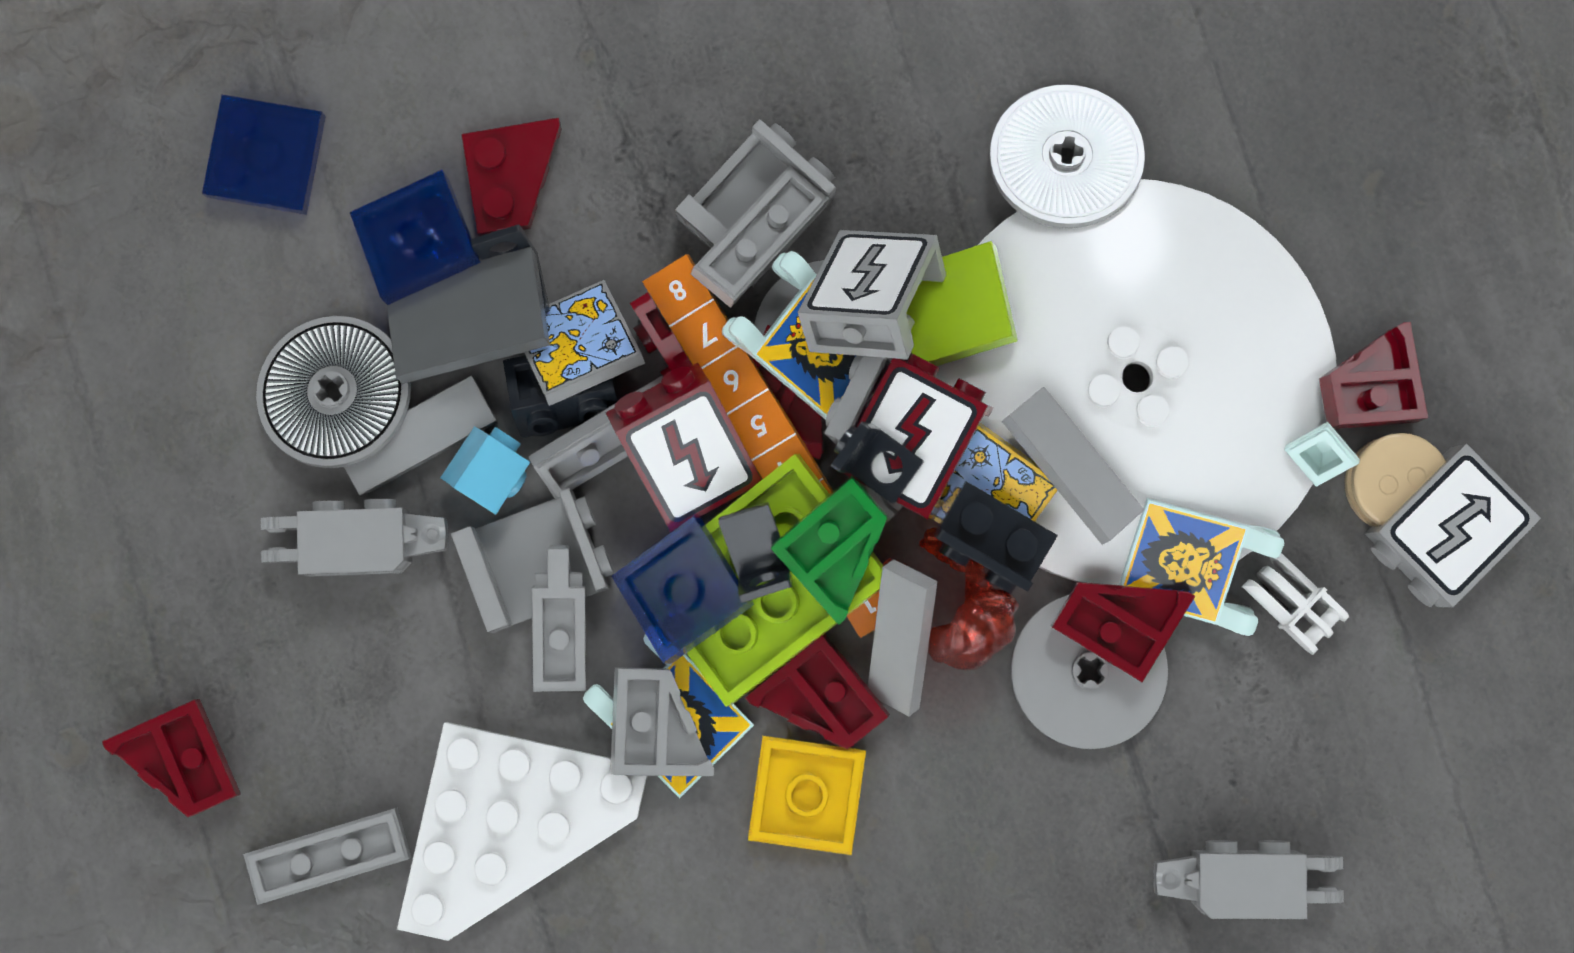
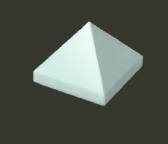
[1284,422,1360,487]

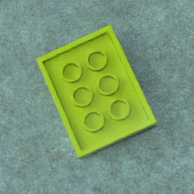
[634,454,883,707]

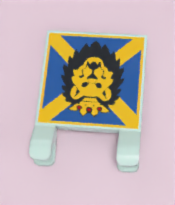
[722,251,856,420]
[1119,498,1284,636]
[583,626,754,798]

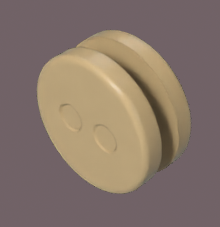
[1345,433,1446,526]

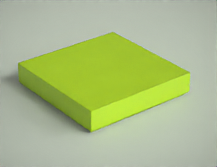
[906,241,1018,366]

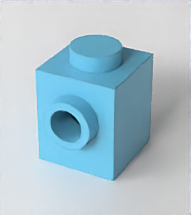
[440,426,530,515]

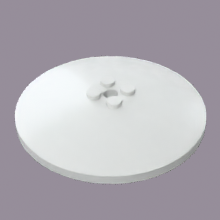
[935,179,1337,585]

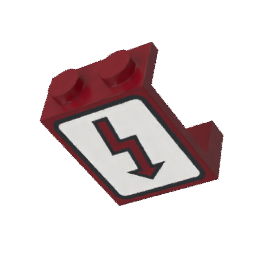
[841,353,993,519]
[605,362,761,532]

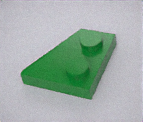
[771,476,887,625]

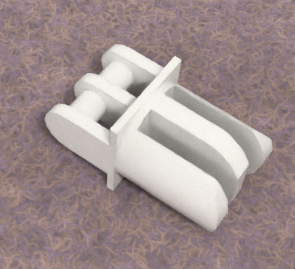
[1242,553,1349,655]

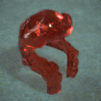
[883,527,1019,671]

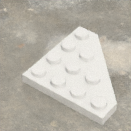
[397,722,647,941]

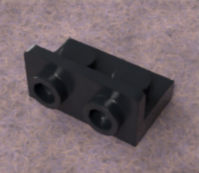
[503,355,618,437]
[933,481,1058,595]

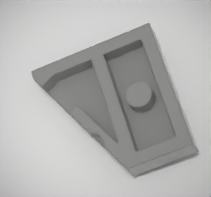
[610,667,714,776]

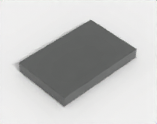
[384,247,550,384]

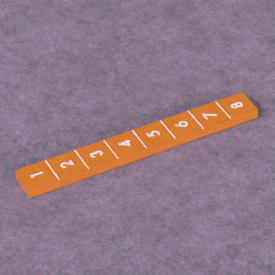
[642,254,880,638]

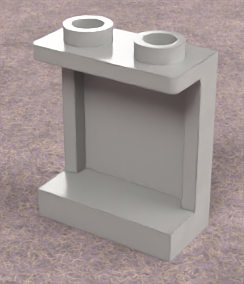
[675,119,836,287]

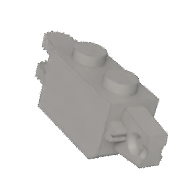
[261,499,448,576]
[1153,840,1344,919]

